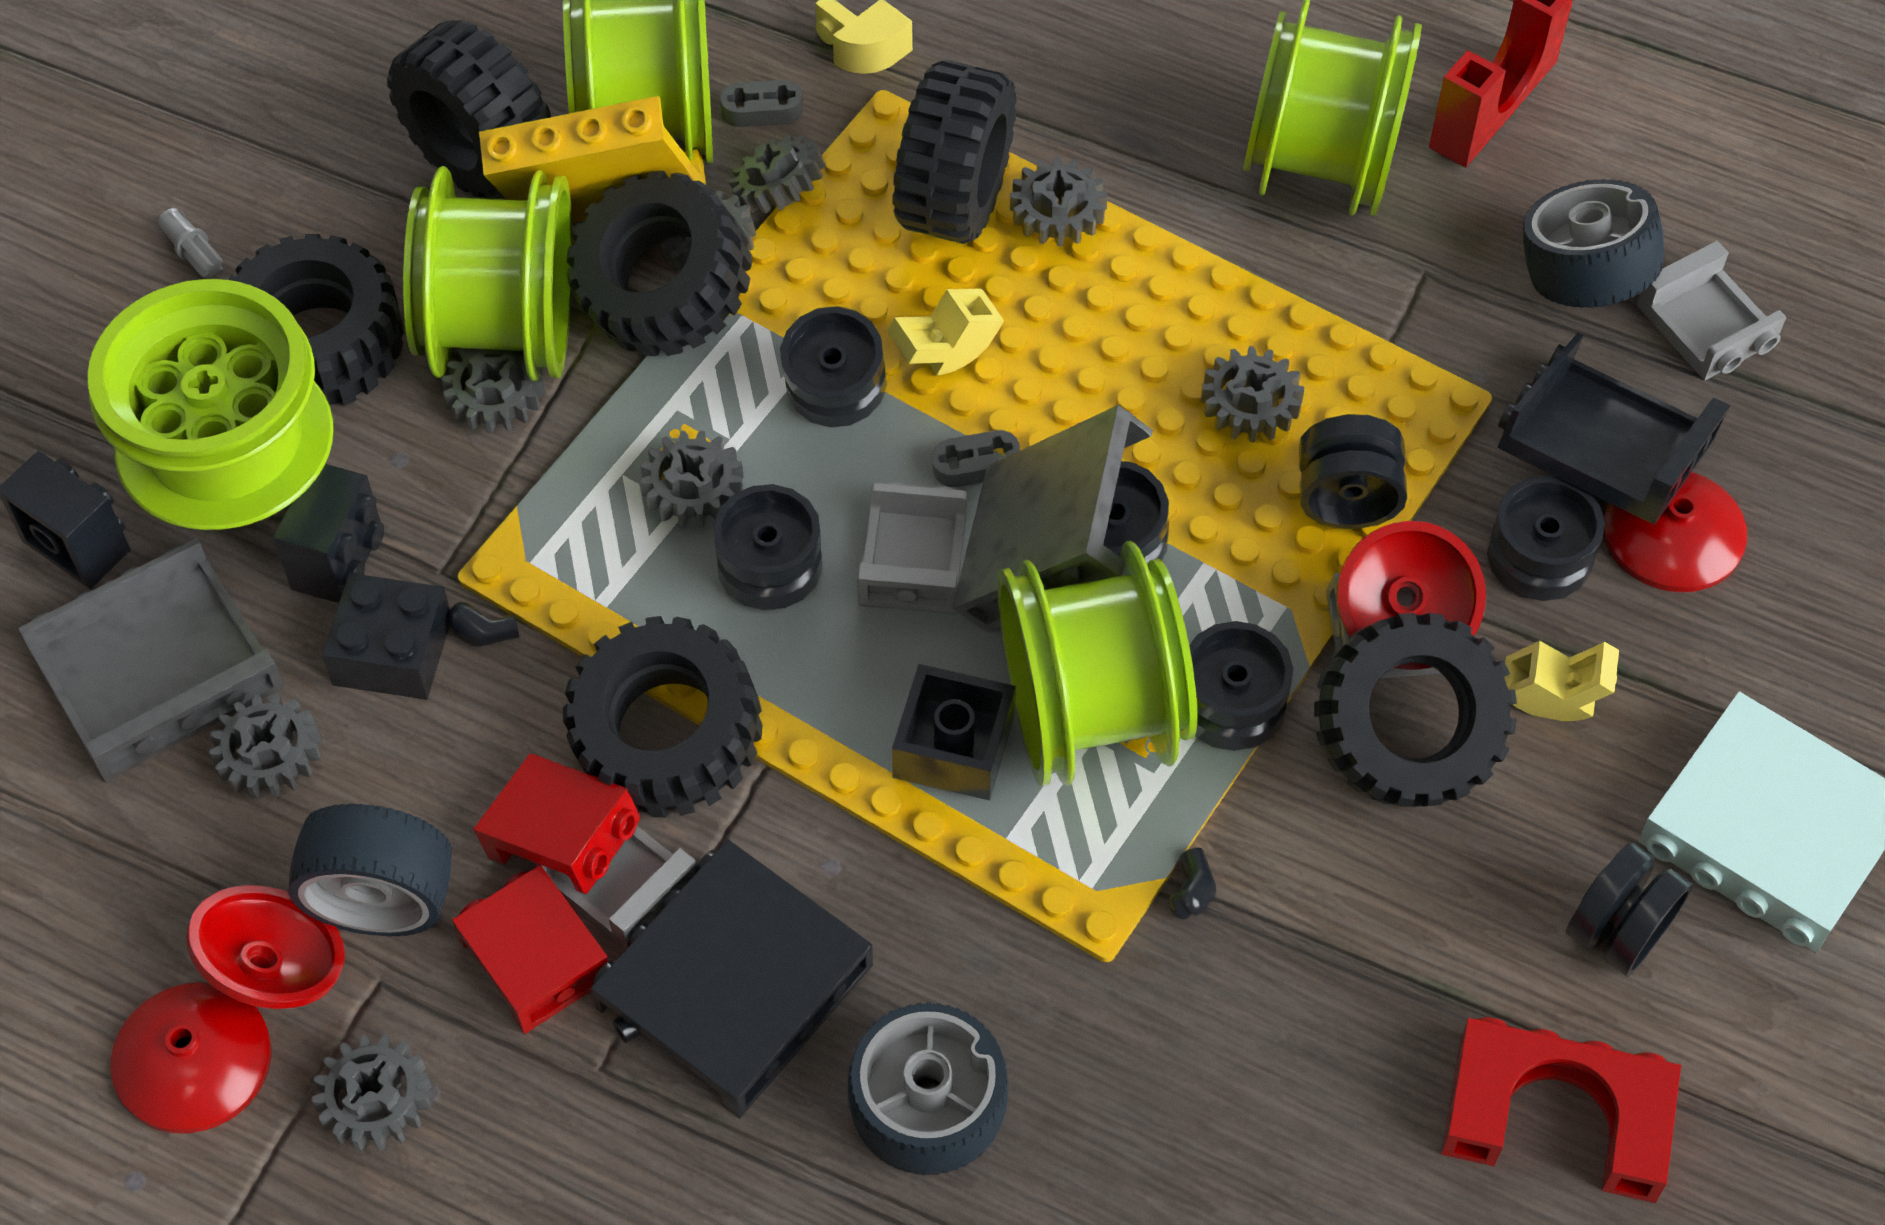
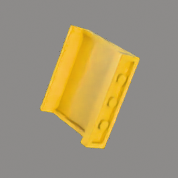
[479,96,706,223]

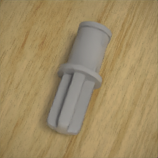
[157,208,223,279]

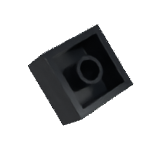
[0,450,131,589]
[273,464,384,603]
[322,573,450,700]
[892,664,1016,801]

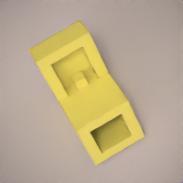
[815,0,913,74]
[887,289,1004,375]
[1504,641,1619,721]

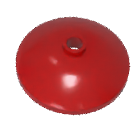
[1603,472,1747,592]
[1336,521,1486,670]
[186,885,345,1009]
[110,982,272,1134]

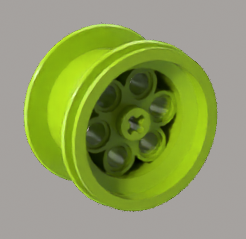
[563,0,713,164]
[1243,0,1422,217]
[403,166,572,382]
[88,279,334,530]
[997,541,1197,786]

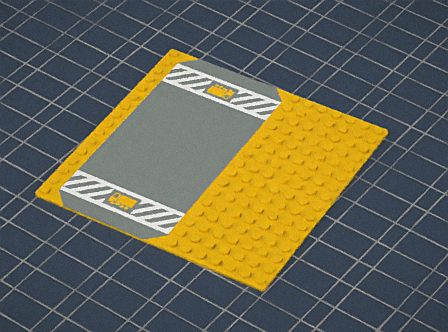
[458,90,1492,962]

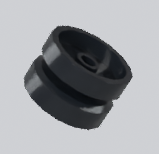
[780,306,887,427]
[1299,414,1407,529]
[1103,461,1169,564]
[1487,476,1605,601]
[713,484,822,610]
[1189,621,1294,751]
[1565,841,1693,978]

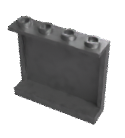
[952,405,1153,632]
[18,538,285,782]

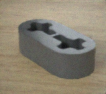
[720,80,803,127]
[931,430,1020,487]

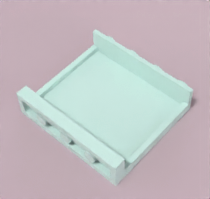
[1638,691,1885,953]

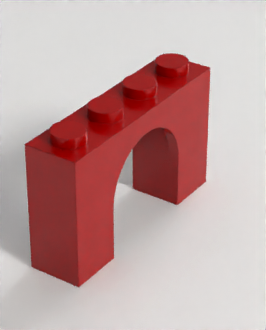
[1429,0,1573,168]
[1441,1017,1681,1203]

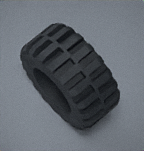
[387,20,551,197]
[892,60,1017,244]
[566,171,752,356]
[228,234,404,409]
[1314,612,1517,807]
[563,616,763,818]

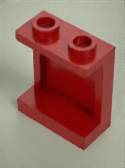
[473,753,640,894]
[452,865,609,1034]

